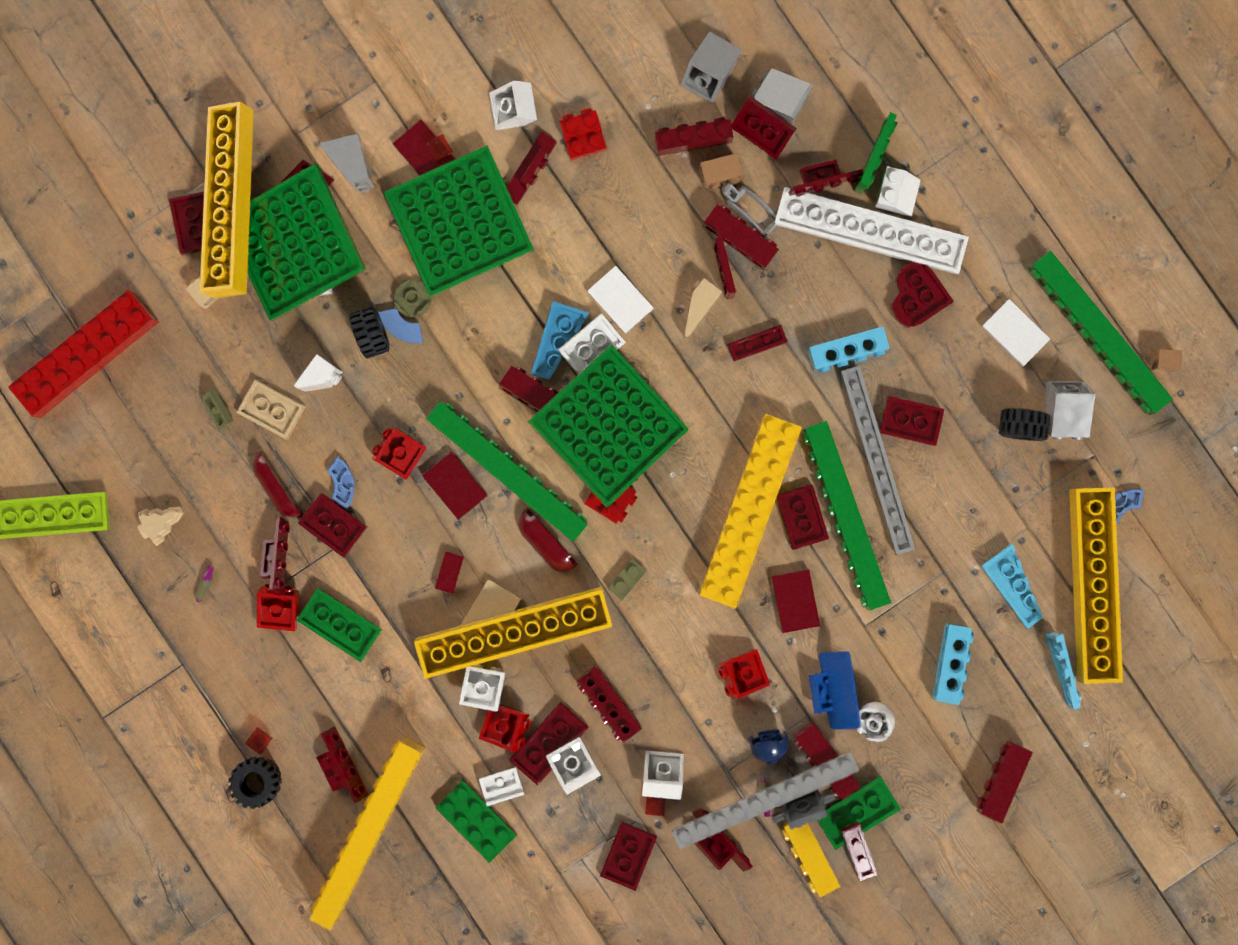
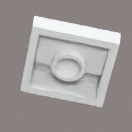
[459,664,506,712]

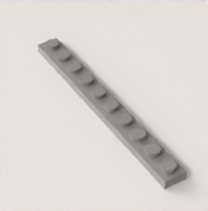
[840,366,915,555]
[672,752,859,849]

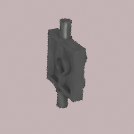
[772,789,836,830]

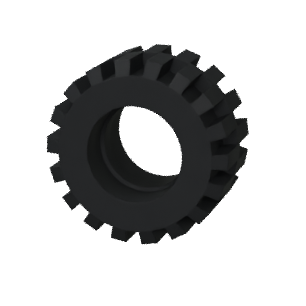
[349,306,390,359]
[998,408,1051,441]
[228,757,282,809]

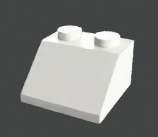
[489,81,537,130]
[874,166,921,217]
[294,355,342,392]
[546,737,601,795]
[642,751,684,800]

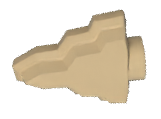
[138,507,184,546]

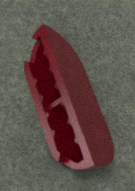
[253,450,304,517]
[518,508,578,572]

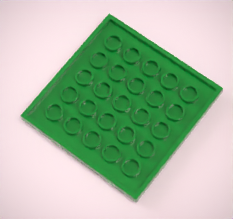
[383,145,535,297]
[247,164,366,321]
[528,344,689,508]

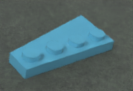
[980,544,1043,629]
[1045,632,1081,710]

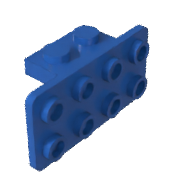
[808,651,861,729]

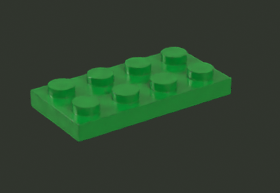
[854,112,898,194]
[296,588,383,662]
[817,775,901,850]
[435,779,517,863]

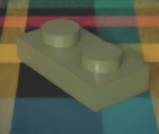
[201,388,234,431]
[608,559,646,600]

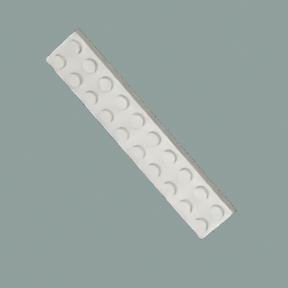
[774,187,969,275]

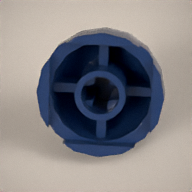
[749,729,788,764]

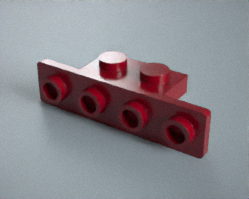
[506,132,557,205]
[788,159,863,197]
[259,517,290,595]
[316,727,368,803]
[692,808,753,871]

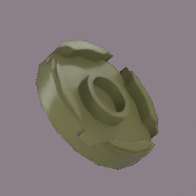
[394,280,432,318]

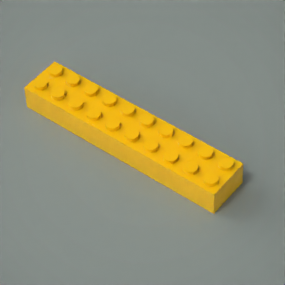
[200,102,254,298]
[698,414,802,609]
[1069,488,1123,684]
[414,586,613,679]
[309,737,426,930]

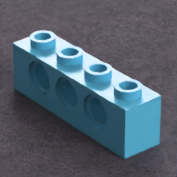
[807,326,890,373]
[932,623,974,705]

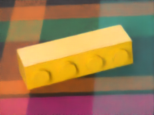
[782,821,840,897]

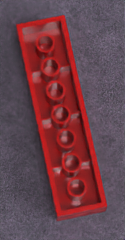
[8,290,159,418]

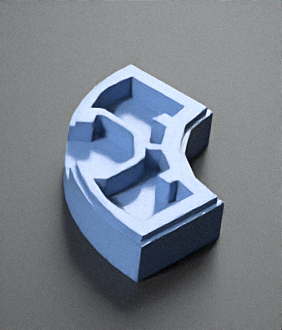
[378,309,423,344]
[327,456,355,509]
[1115,489,1144,524]

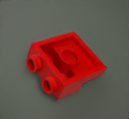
[560,108,607,160]
[371,426,427,480]
[584,487,638,524]
[257,584,299,632]
[718,649,770,699]
[479,704,531,752]

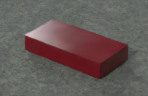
[435,552,464,594]

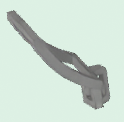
[721,183,777,238]

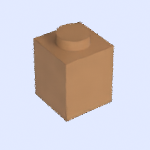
[1150,349,1183,372]

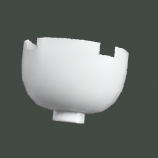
[857,702,895,742]

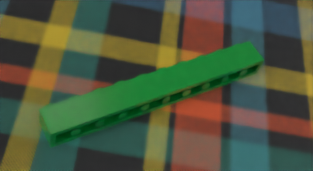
[1028,250,1173,415]
[426,401,588,542]
[802,421,892,611]

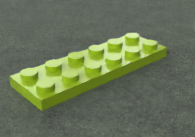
[0,492,110,539]

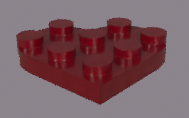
[891,262,954,328]

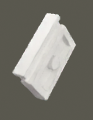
[479,767,524,806]

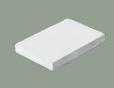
[587,266,654,334]
[982,299,1050,367]
[558,313,626,375]

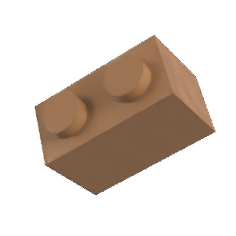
[699,153,743,190]

